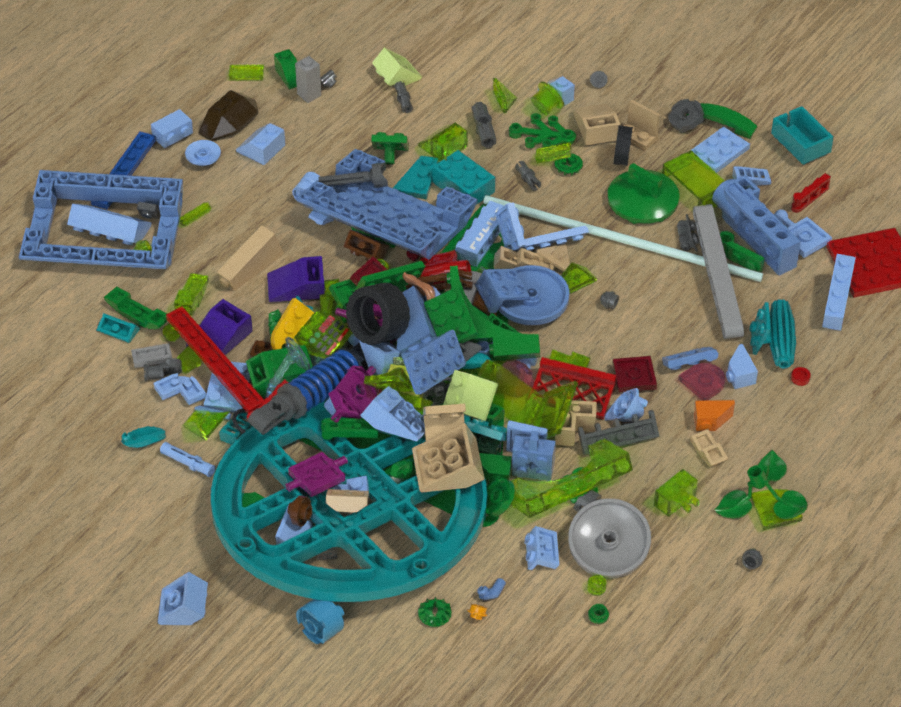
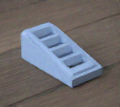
[732,166,771,186]

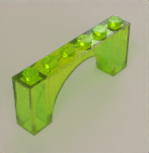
[510,438,633,518]

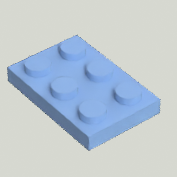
[688,127,750,174]
[204,362,251,413]

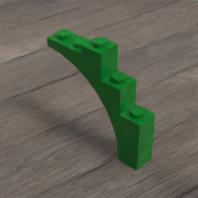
[447,266,541,361]

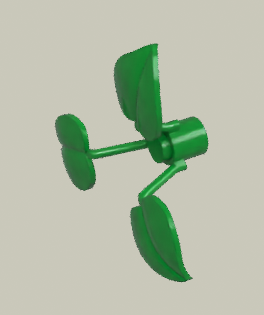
[714,450,808,519]

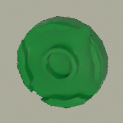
[486,478,515,517]

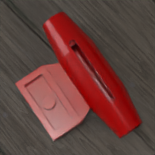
[420,250,471,284]

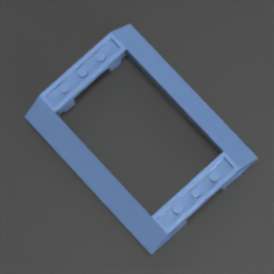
[19,170,183,269]

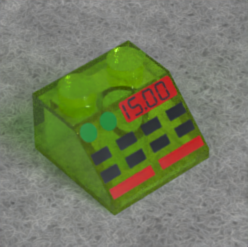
[294,310,353,358]

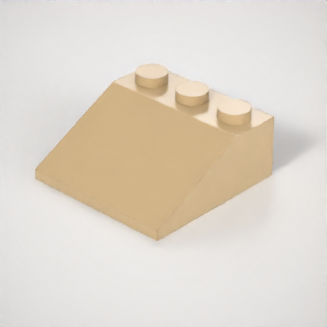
[412,423,485,493]

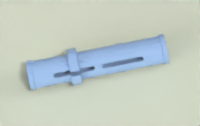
[160,442,215,477]

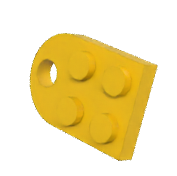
[271,298,324,350]

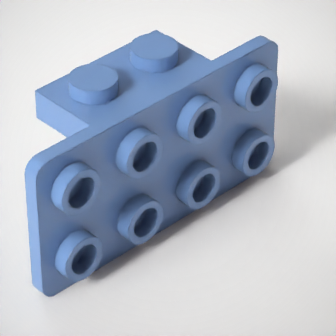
[401,330,466,395]

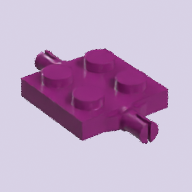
[285,452,348,497]

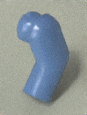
[477,578,506,601]

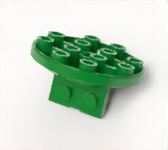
[607,163,680,224]

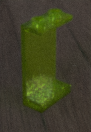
[662,150,725,208]
[477,359,547,425]

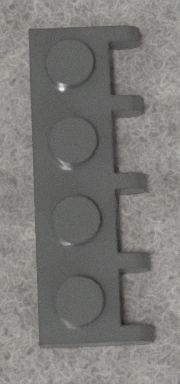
[578,410,660,455]

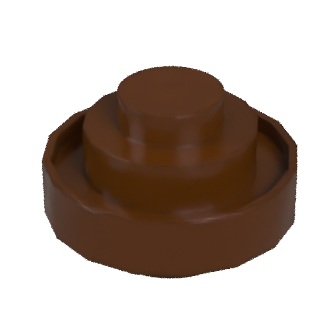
[287,495,313,527]

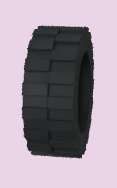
[613,125,633,166]

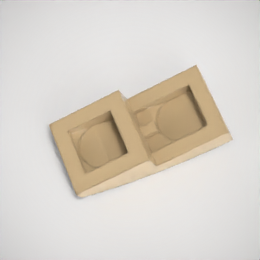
[690,429,728,467]

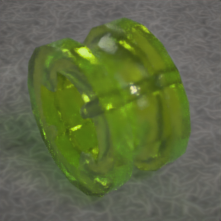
[587,575,606,596]

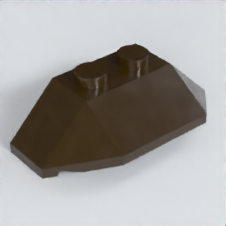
[199,90,258,141]

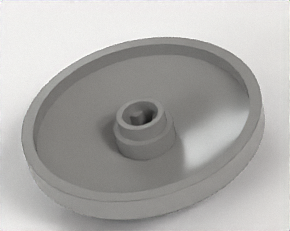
[568,499,651,579]

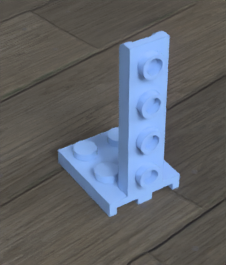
[495,202,589,251]

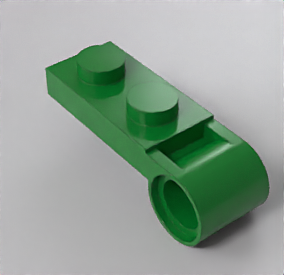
[720,231,765,273]

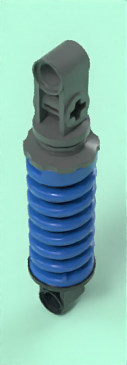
[247,343,368,435]

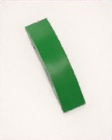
[686,103,757,139]
[104,286,167,329]

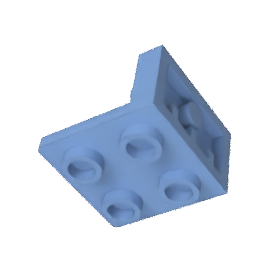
[475,269,530,313]

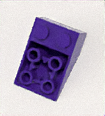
[267,256,325,302]
[186,299,253,355]

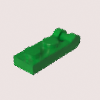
[321,418,378,440]

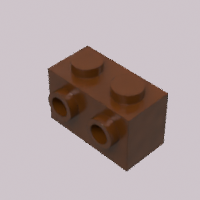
[343,230,390,262]

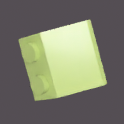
[372,47,422,86]
[443,370,498,421]

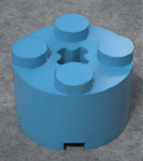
[296,599,344,644]

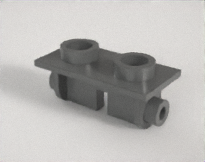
[677,214,699,252]

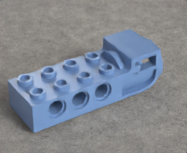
[712,175,801,276]

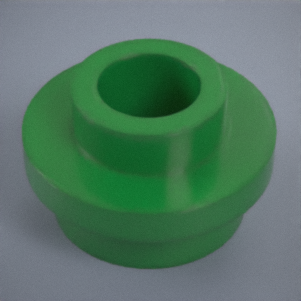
[588,604,609,624]

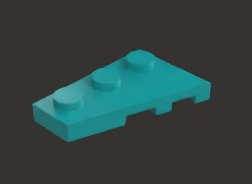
[393,156,438,200]

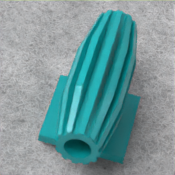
[749,299,796,369]

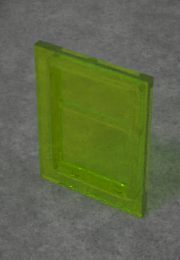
[532,381,578,439]

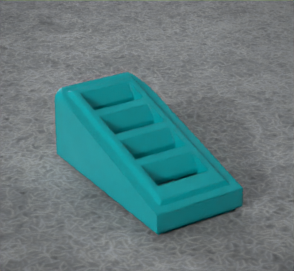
[219,412,253,445]

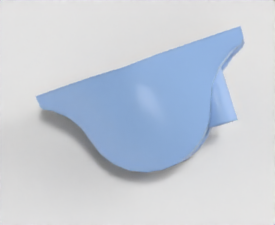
[605,388,648,422]

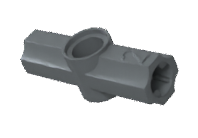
[471,102,496,148]

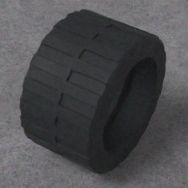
[346,283,410,345]

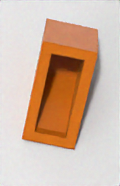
[694,400,735,431]

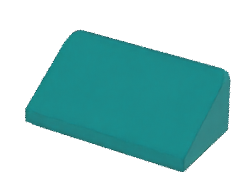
[96,313,140,343]

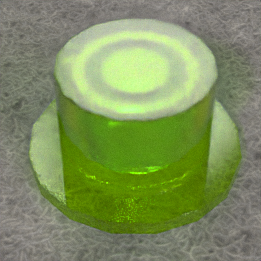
[531,81,565,116]

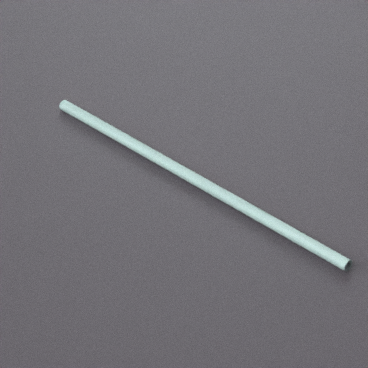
[483,195,763,282]

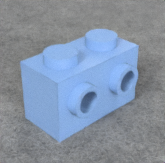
[151,109,193,148]

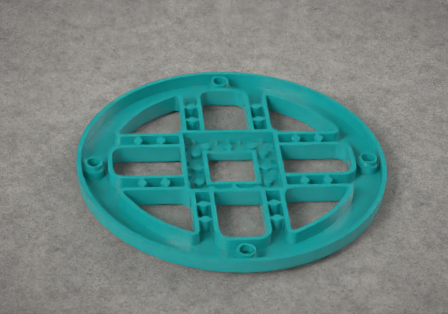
[211,399,487,602]

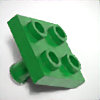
[371,132,409,165]

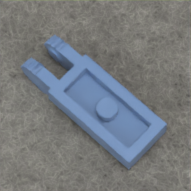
[662,346,719,370]

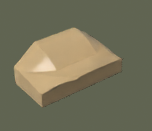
[326,489,369,512]

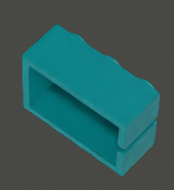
[771,106,834,164]
[432,150,495,205]

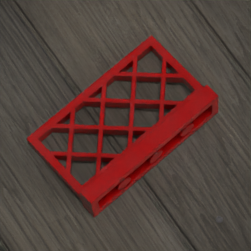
[529,357,616,420]

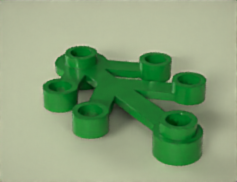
[509,113,576,151]

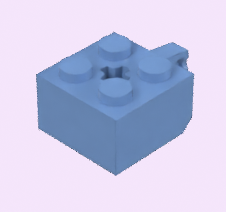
[512,431,556,481]

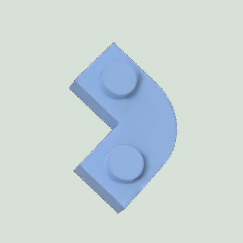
[153,373,206,405]

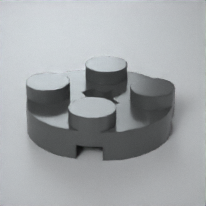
[668,99,704,133]

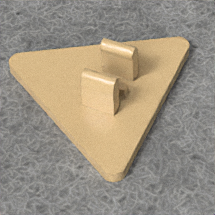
[536,244,571,275]

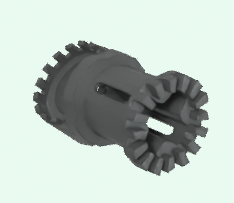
[144,358,182,382]

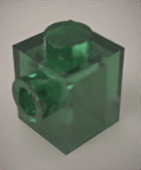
[476,434,502,455]

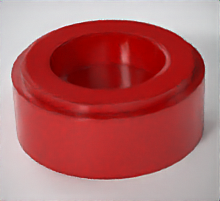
[791,367,811,386]

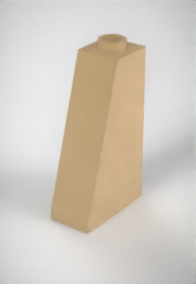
[217,225,284,291]

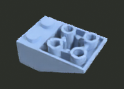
[360,386,425,441]

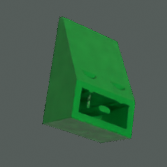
[246,345,313,399]

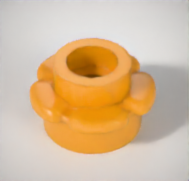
[467,604,488,620]

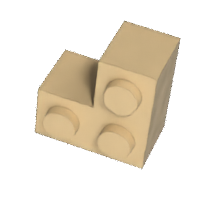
[555,400,597,446]

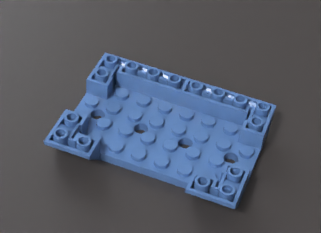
[296,149,478,260]

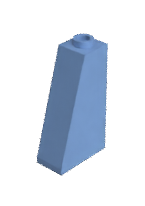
[397,286,437,356]

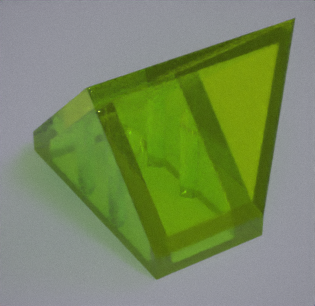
[183,410,230,441]

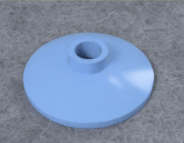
[185,140,221,166]

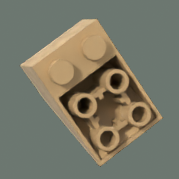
[572,104,621,145]

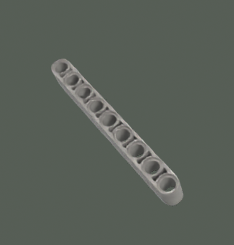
[693,204,744,339]

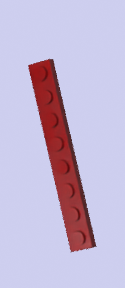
[166,306,264,413]

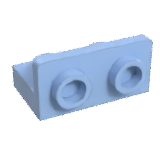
[524,526,559,570]

